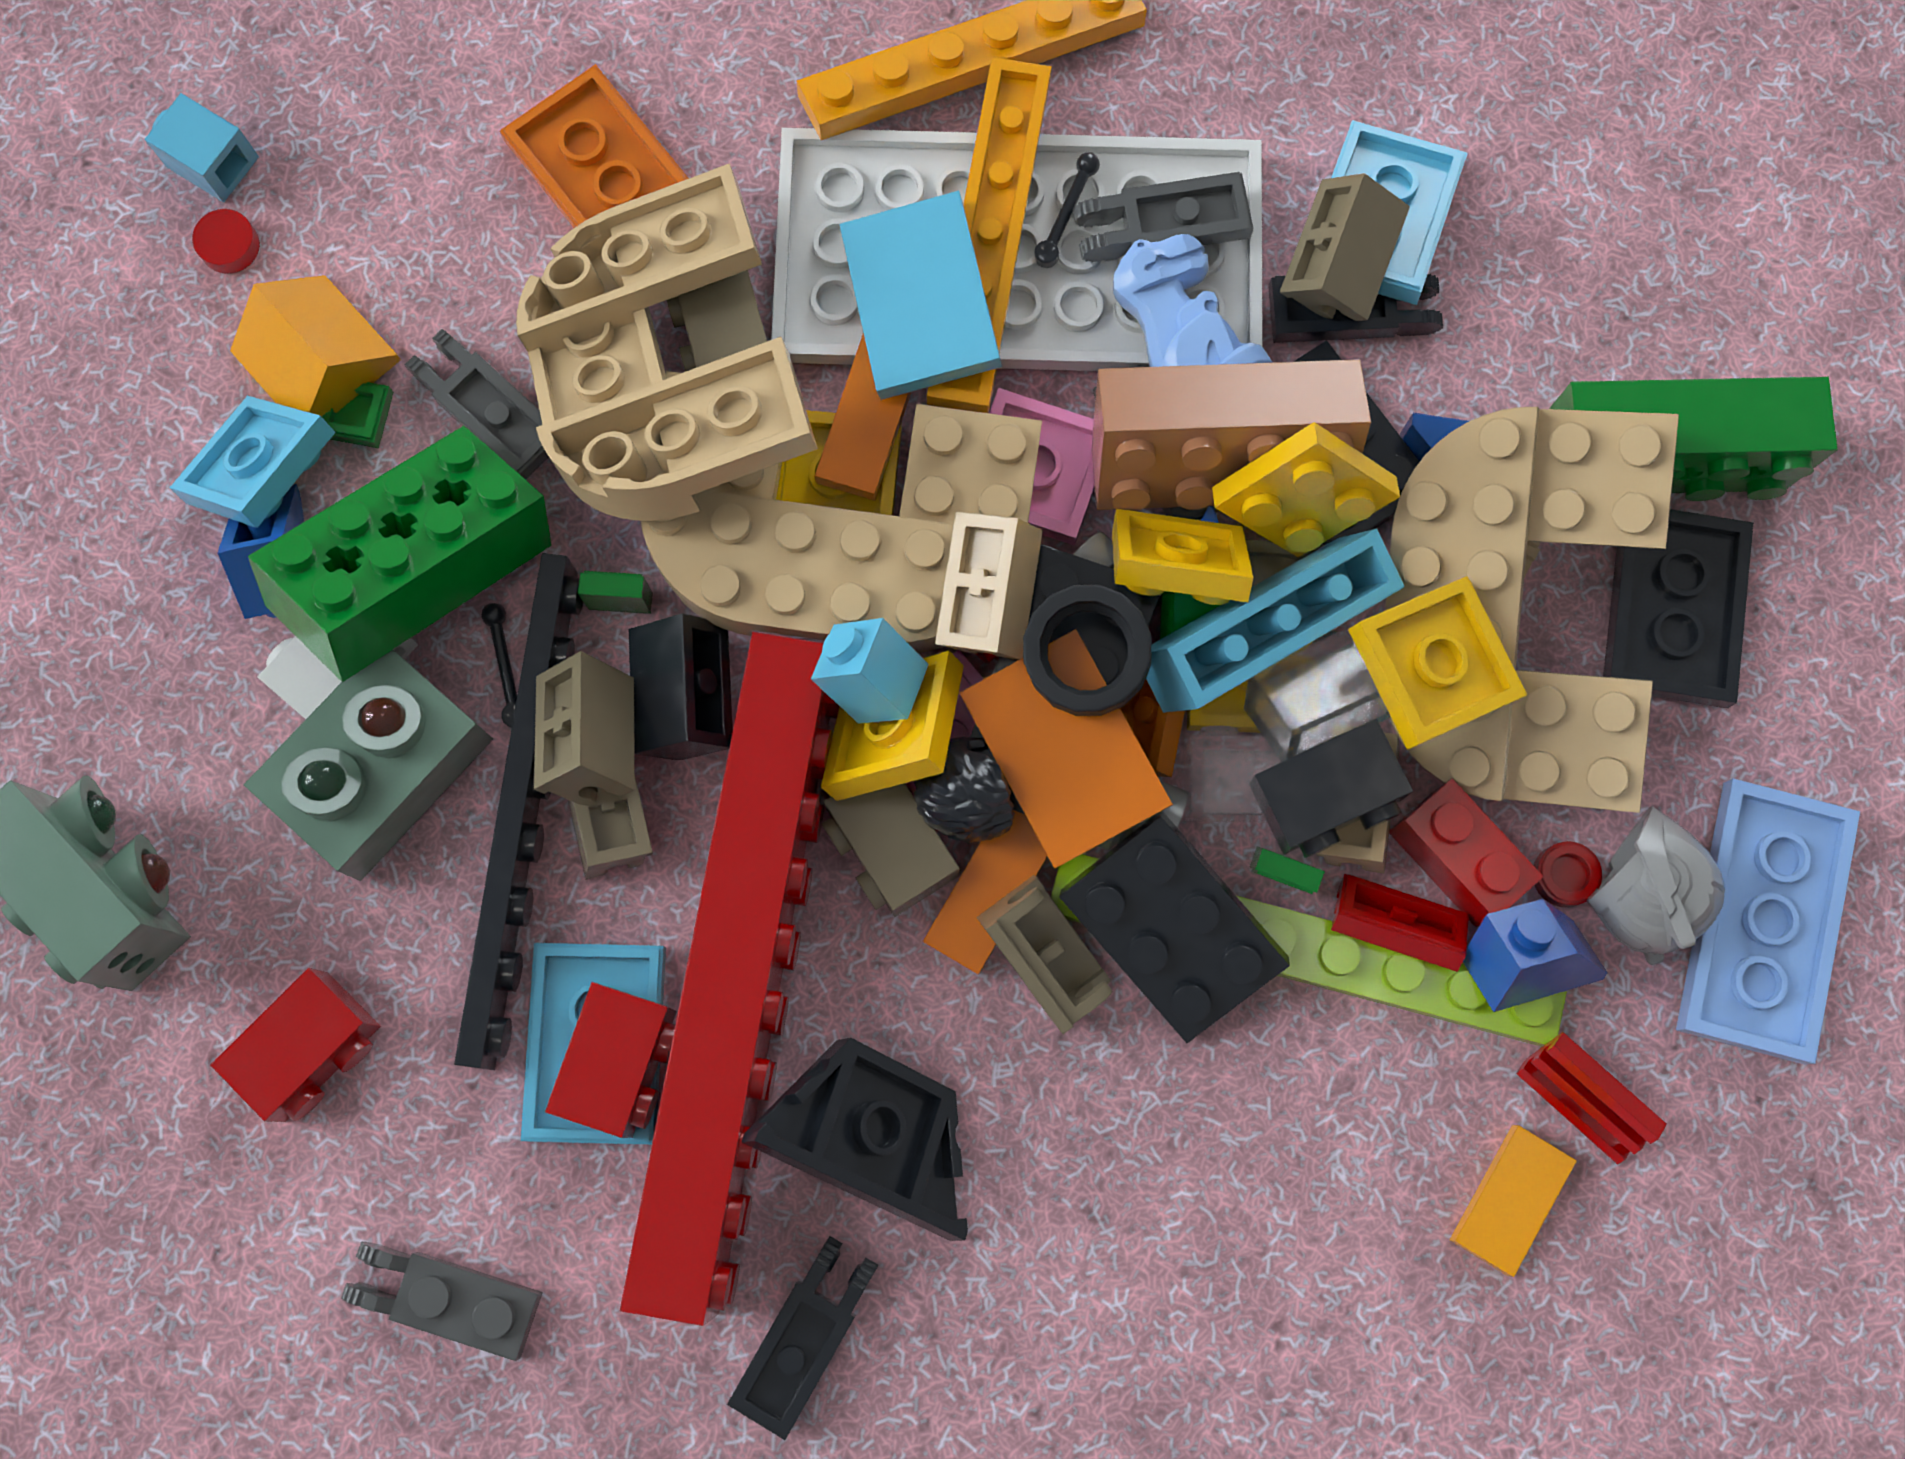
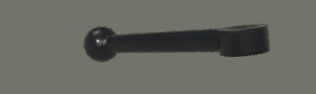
[1034,152,1100,268]
[481,603,517,728]

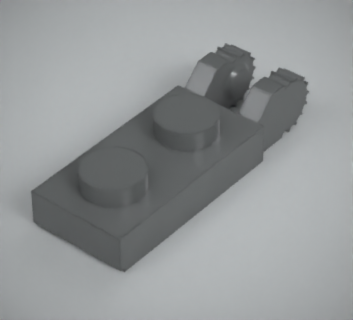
[1073,172,1253,263]
[404,329,549,479]
[341,1241,543,1361]

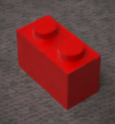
[1389,778,1544,928]
[210,968,381,1122]
[545,982,677,1138]

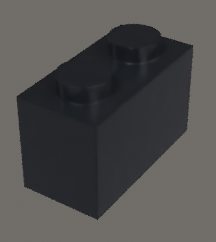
[628,613,733,760]
[1249,719,1413,858]

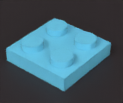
[169,395,335,528]

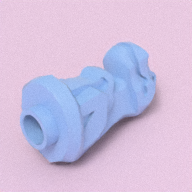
[1113,234,1272,367]

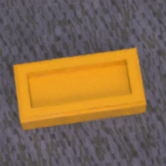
[1449,1125,1577,1277]

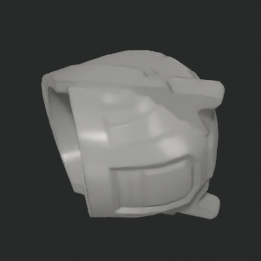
[1587,806,1725,965]

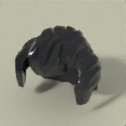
[914,737,1015,844]

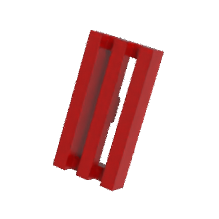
[1331,874,1469,972]
[1516,1032,1667,1165]

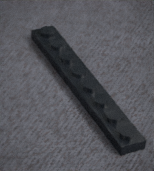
[454,553,583,1070]

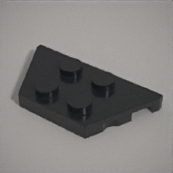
[742,1038,968,1241]

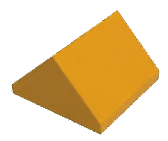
[230,275,401,416]

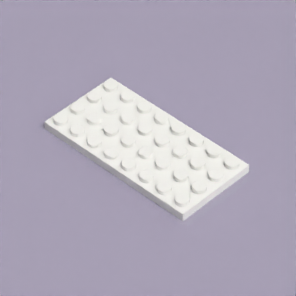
[771,128,1262,371]

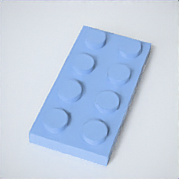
[1676,778,1860,1065]

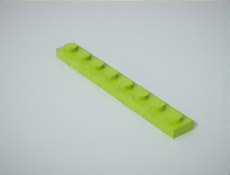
[1051,854,1567,1047]

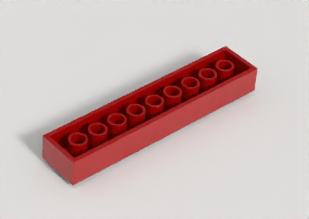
[620,632,840,1326]

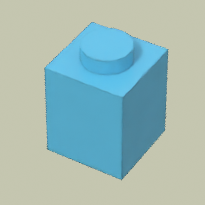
[144,93,259,203]
[811,618,929,724]

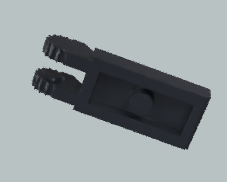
[1268,274,1443,343]
[727,1236,878,1440]

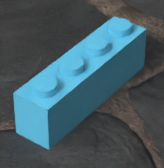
[1146,529,1405,713]

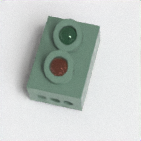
[244,650,493,881]
[0,775,191,991]

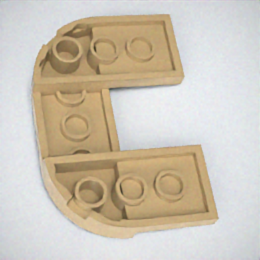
[516,163,818,522]
[641,371,1042,653]
[1385,407,1679,813]

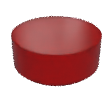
[192,209,260,274]
[1533,841,1602,907]

